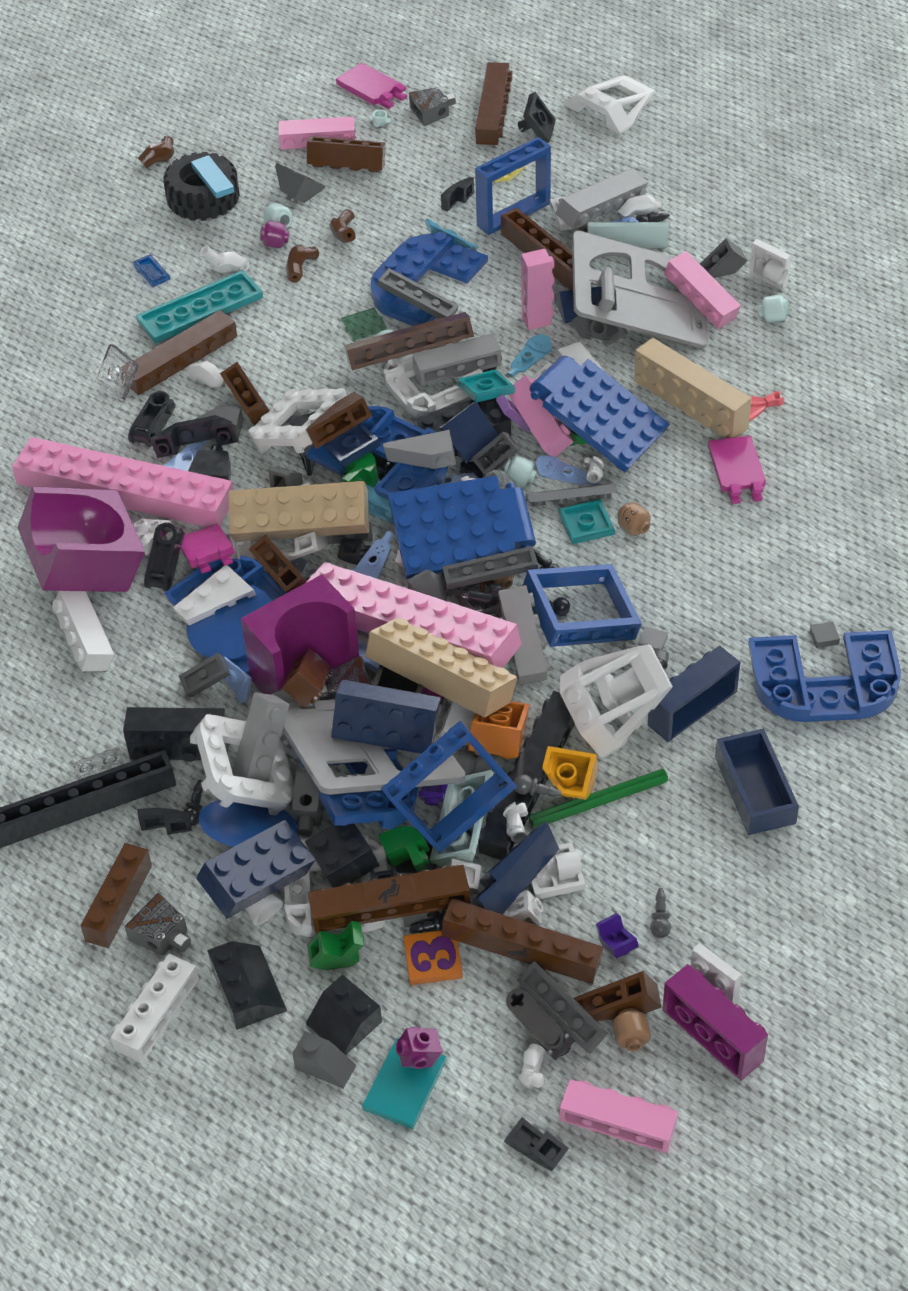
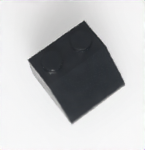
[306,974,382,1055]

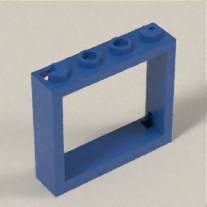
[475,137,551,235]
[522,564,642,647]
[381,721,517,853]

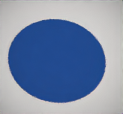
[187,584,272,660]
[199,800,297,847]

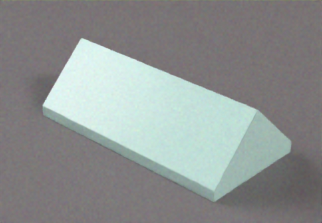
[588,222,669,248]
[429,770,493,866]

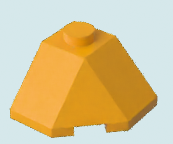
[542,746,598,800]

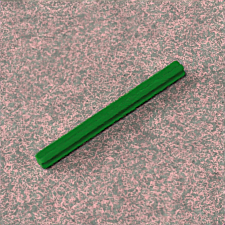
[529,769,668,829]

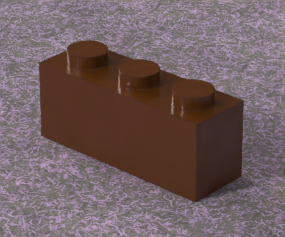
[220,362,270,426]
[282,647,330,708]

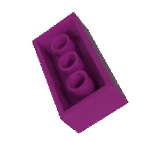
[662,964,768,1081]

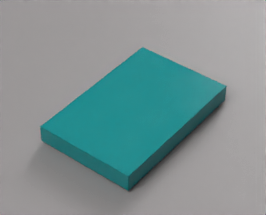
[362,1038,447,1129]

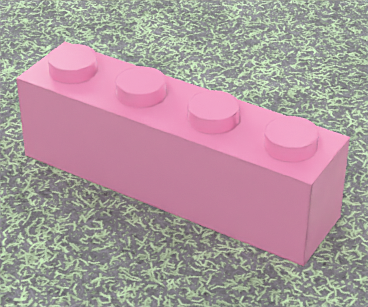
[279,116,355,150]
[521,249,554,330]
[664,251,741,329]
[509,375,574,457]
[560,1079,678,1153]

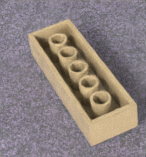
[634,338,752,438]
[229,481,369,542]
[365,618,517,718]

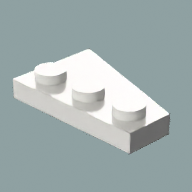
[173,565,256,625]

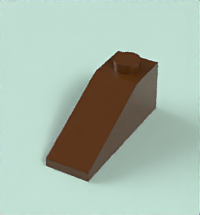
[305,392,372,449]
[249,535,307,593]
[574,971,662,1021]

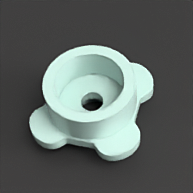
[369,109,391,127]

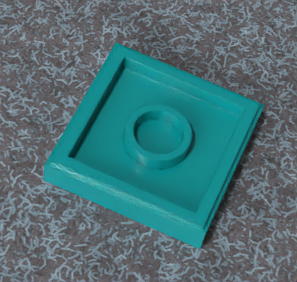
[457,370,515,403]
[558,499,615,545]

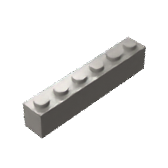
[555,168,648,228]

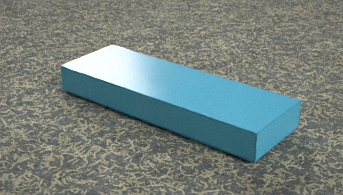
[191,155,234,198]

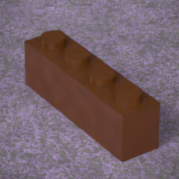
[307,136,386,172]
[80,843,152,949]

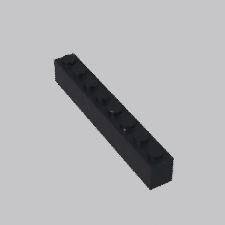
[478,691,575,860]
[0,750,176,848]

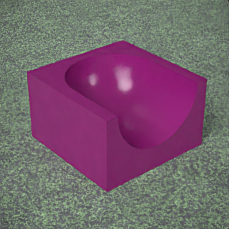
[17,486,145,592]
[241,574,359,695]

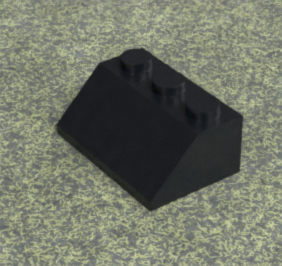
[207,941,287,1030]

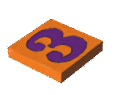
[403,930,463,985]

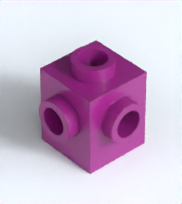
[396,1027,442,1069]

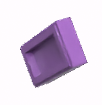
[496,395,530,432]

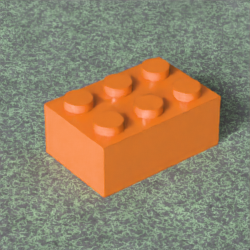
[468,701,530,759]

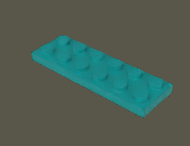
[136,270,263,344]

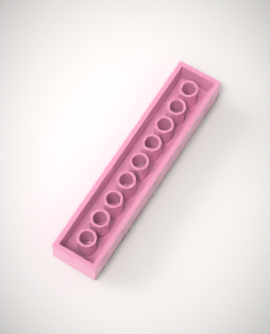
[12,437,234,527]
[307,562,522,668]

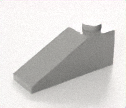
[383,430,456,469]

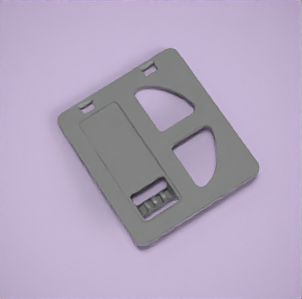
[572,231,708,349]
[282,699,465,794]

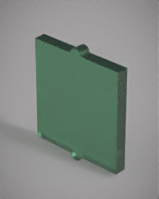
[341,308,387,340]

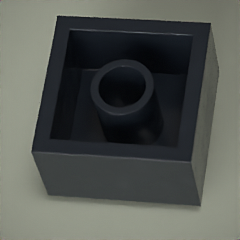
[305,824,380,888]

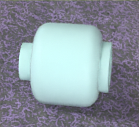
[264,203,293,229]
[758,294,790,323]
[502,455,537,487]

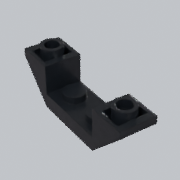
[150,415,239,458]

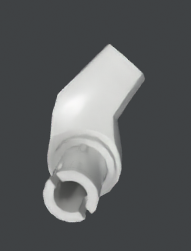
[617,195,663,218]
[199,245,250,273]
[187,361,225,387]

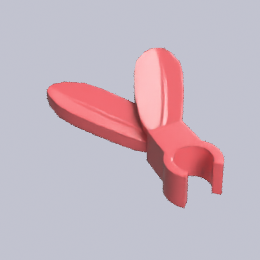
[749,391,784,421]

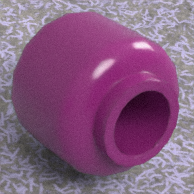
[260,221,290,248]

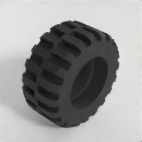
[163,152,240,221]

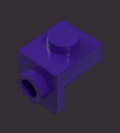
[418,784,448,806]
[596,913,639,958]

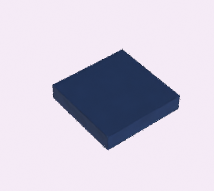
[440,402,499,464]
[323,423,381,468]

